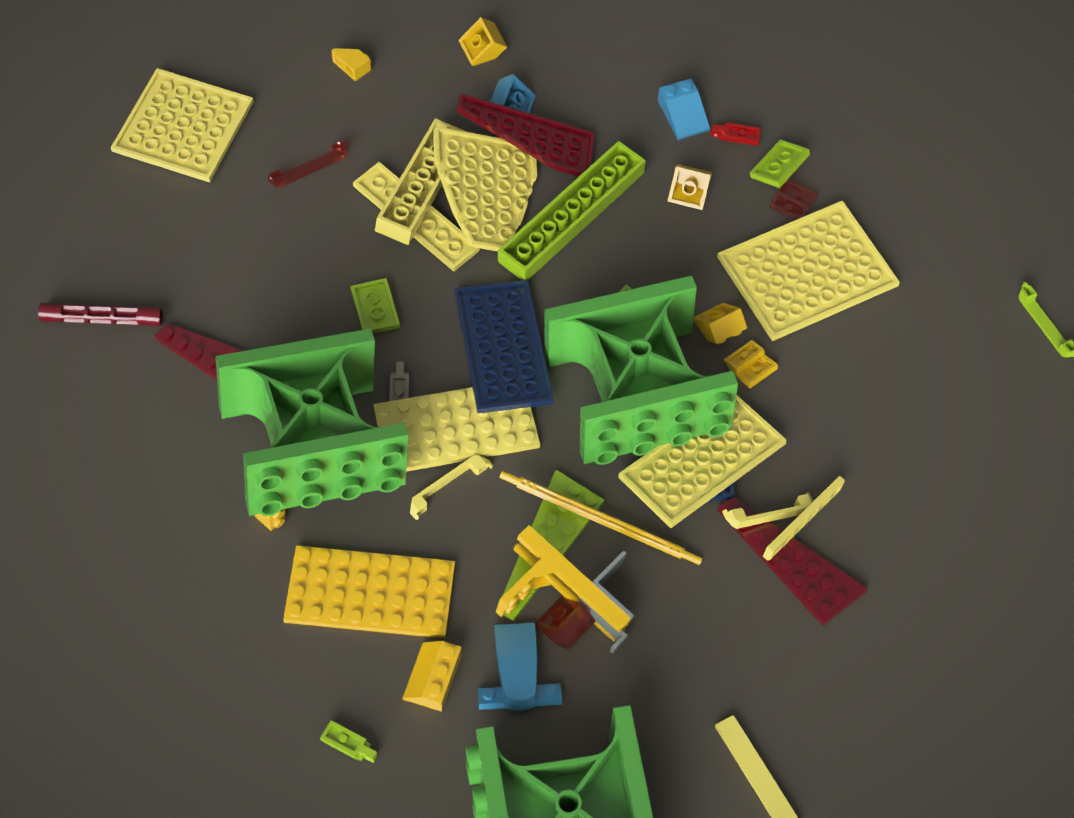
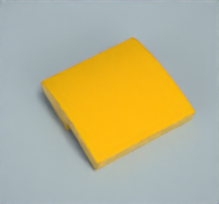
[724,340,778,389]

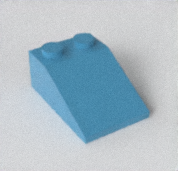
[658,78,710,140]

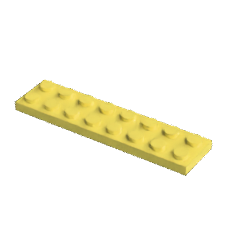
[353,162,480,272]

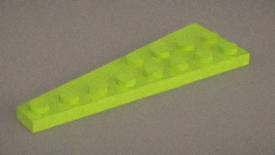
[503,470,604,622]

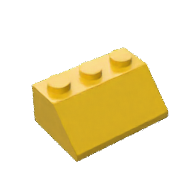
[403,641,462,711]

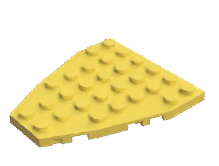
[433,126,537,251]

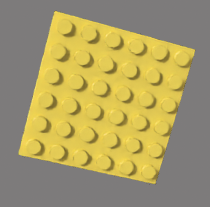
[111,68,254,182]

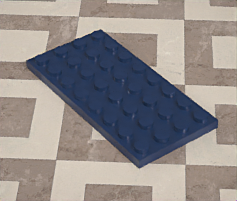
[454,280,554,414]

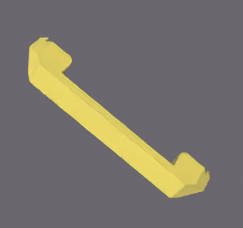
[410,455,493,520]
[722,492,813,529]

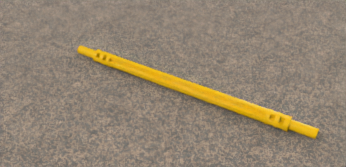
[499,470,703,565]

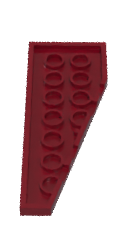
[456,93,595,177]

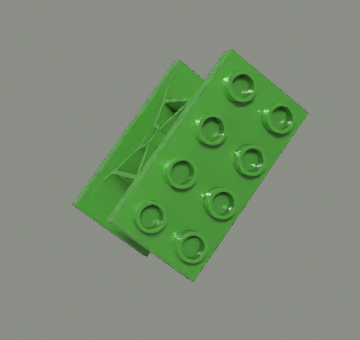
[545,276,738,465]
[216,329,408,516]
[465,706,653,818]

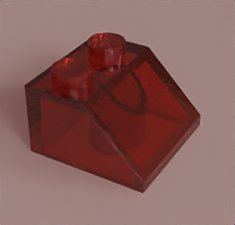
[535,597,596,649]

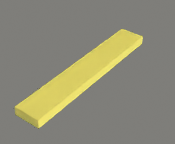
[763,476,845,560]
[715,715,798,818]

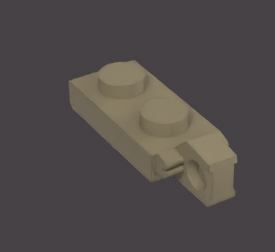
[389,362,410,401]

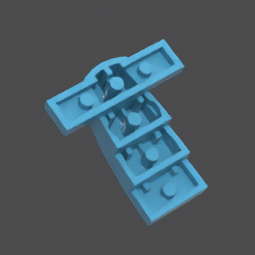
[478,623,562,711]

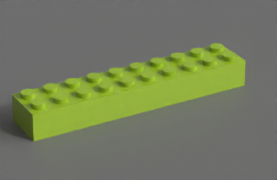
[498,141,646,280]

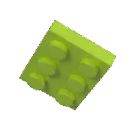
[750,139,810,188]
[350,278,400,334]

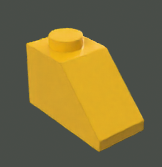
[332,48,371,81]

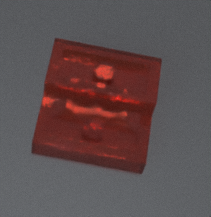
[769,180,818,220]

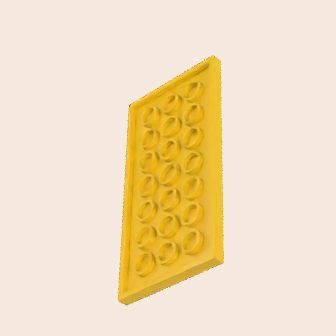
[283,545,455,639]

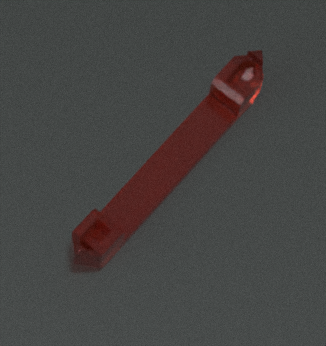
[268,140,348,188]

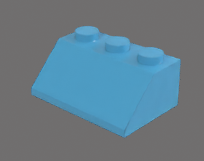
[490,74,536,113]

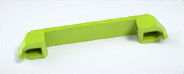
[1019,282,1074,357]

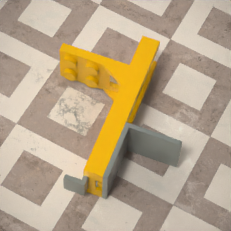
[496,525,634,654]

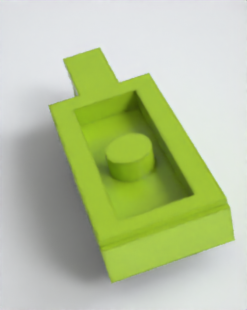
[320,721,378,763]

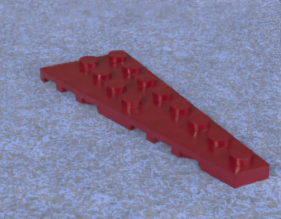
[154,323,243,381]
[717,497,868,626]

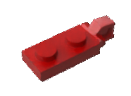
[710,122,761,146]

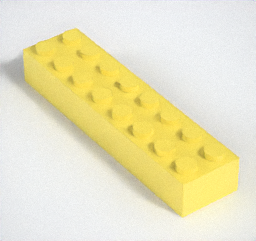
[375,118,467,245]

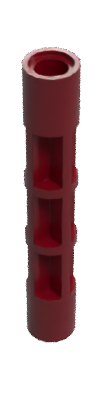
[38,303,163,326]

